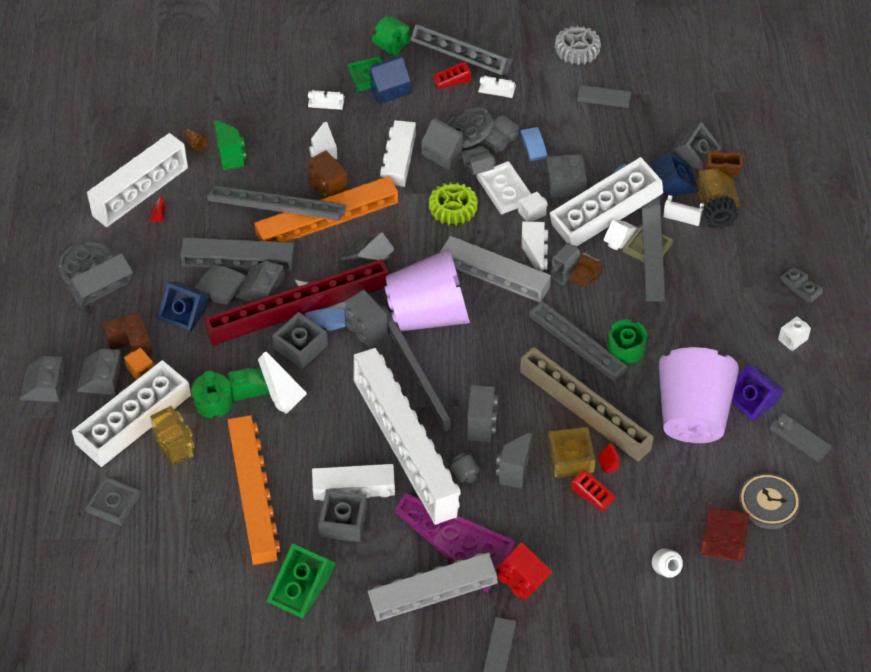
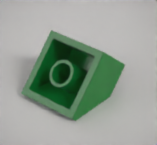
[214,120,246,171]

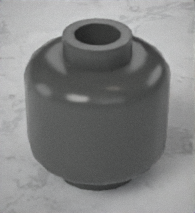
[450,453,480,484]

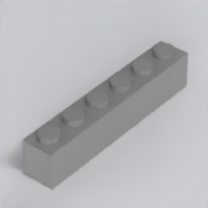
[440,236,551,303]
[368,553,498,622]

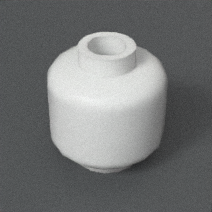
[652,549,683,577]

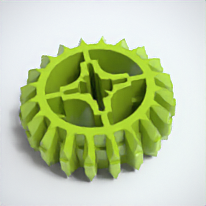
[429,182,478,226]

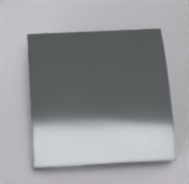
[195,264,246,304]

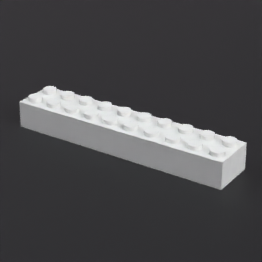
[354,348,461,525]

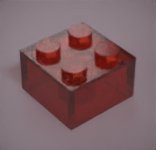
[701,507,749,562]

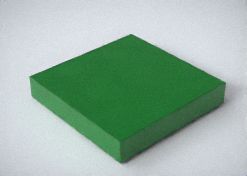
[347,57,382,92]

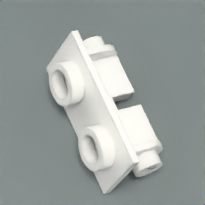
[478,76,516,98]
[308,90,345,110]

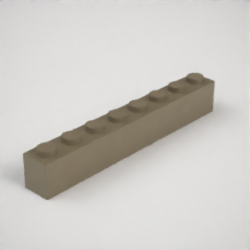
[520,347,653,462]

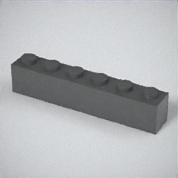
[411,24,513,75]
[180,238,295,272]

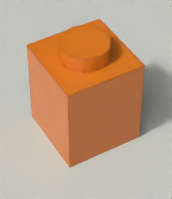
[124,348,154,380]

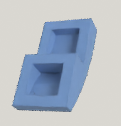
[520,127,548,161]
[305,309,347,331]

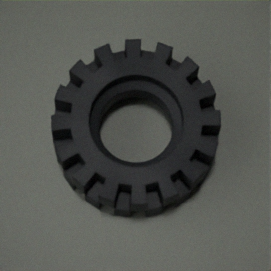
[703,196,738,229]

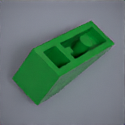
[228,368,270,401]

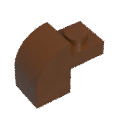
[569,253,603,287]

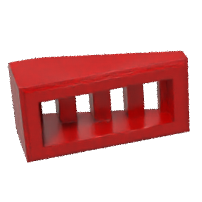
[433,62,471,89]
[571,469,616,512]

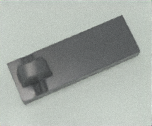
[770,413,831,462]

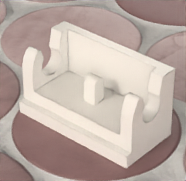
[663,195,704,226]

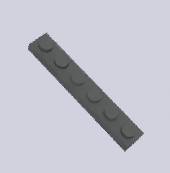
[529,301,627,381]

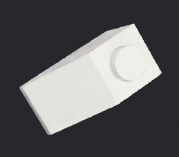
[309,122,337,159]
[603,220,638,250]

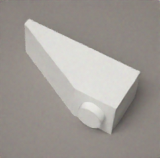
[258,352,307,414]

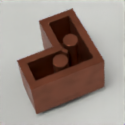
[102,312,153,355]

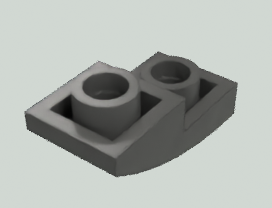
[781,267,823,303]

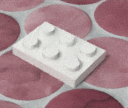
[477,161,531,214]

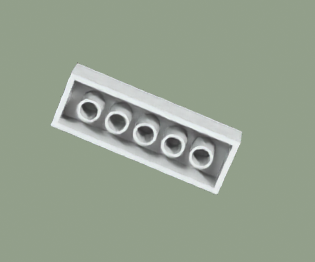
[87,133,188,227]
[550,157,663,247]
[72,360,191,467]

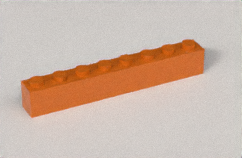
[254,176,398,242]
[228,415,280,565]

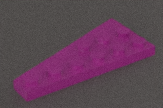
[396,493,515,593]

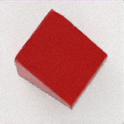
[149,197,166,222]
[598,443,620,473]

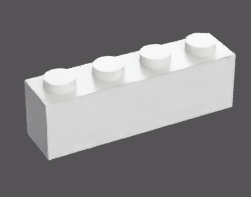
[380,120,416,187]
[312,464,395,501]

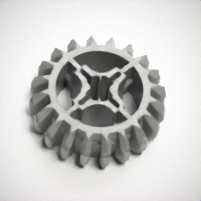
[555,25,601,65]

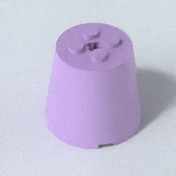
[385,249,470,331]
[659,347,739,443]

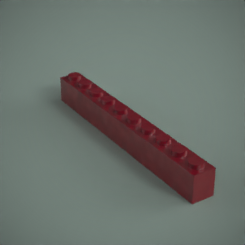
[204,259,389,346]

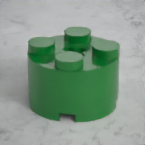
[372,15,411,56]
[607,319,647,365]
[191,371,233,418]

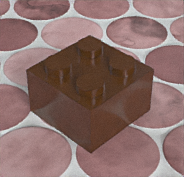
[308,150,348,199]

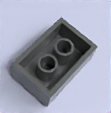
[69,253,133,309]

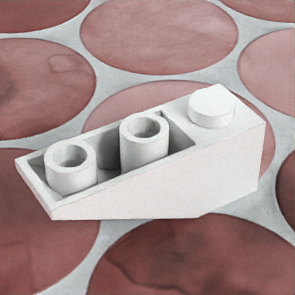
[521,221,548,271]

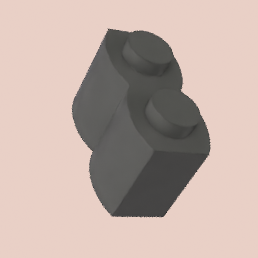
[479,115,519,154]
[461,146,496,175]
[551,243,580,286]

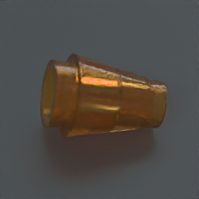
[183,129,208,151]

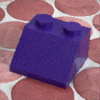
[732,365,785,421]

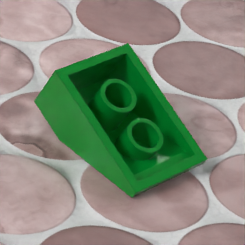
[266,543,336,618]

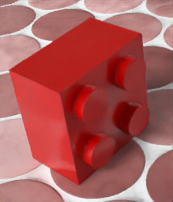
[495,542,552,601]

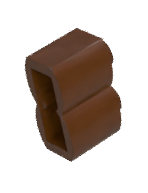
[703,151,744,177]

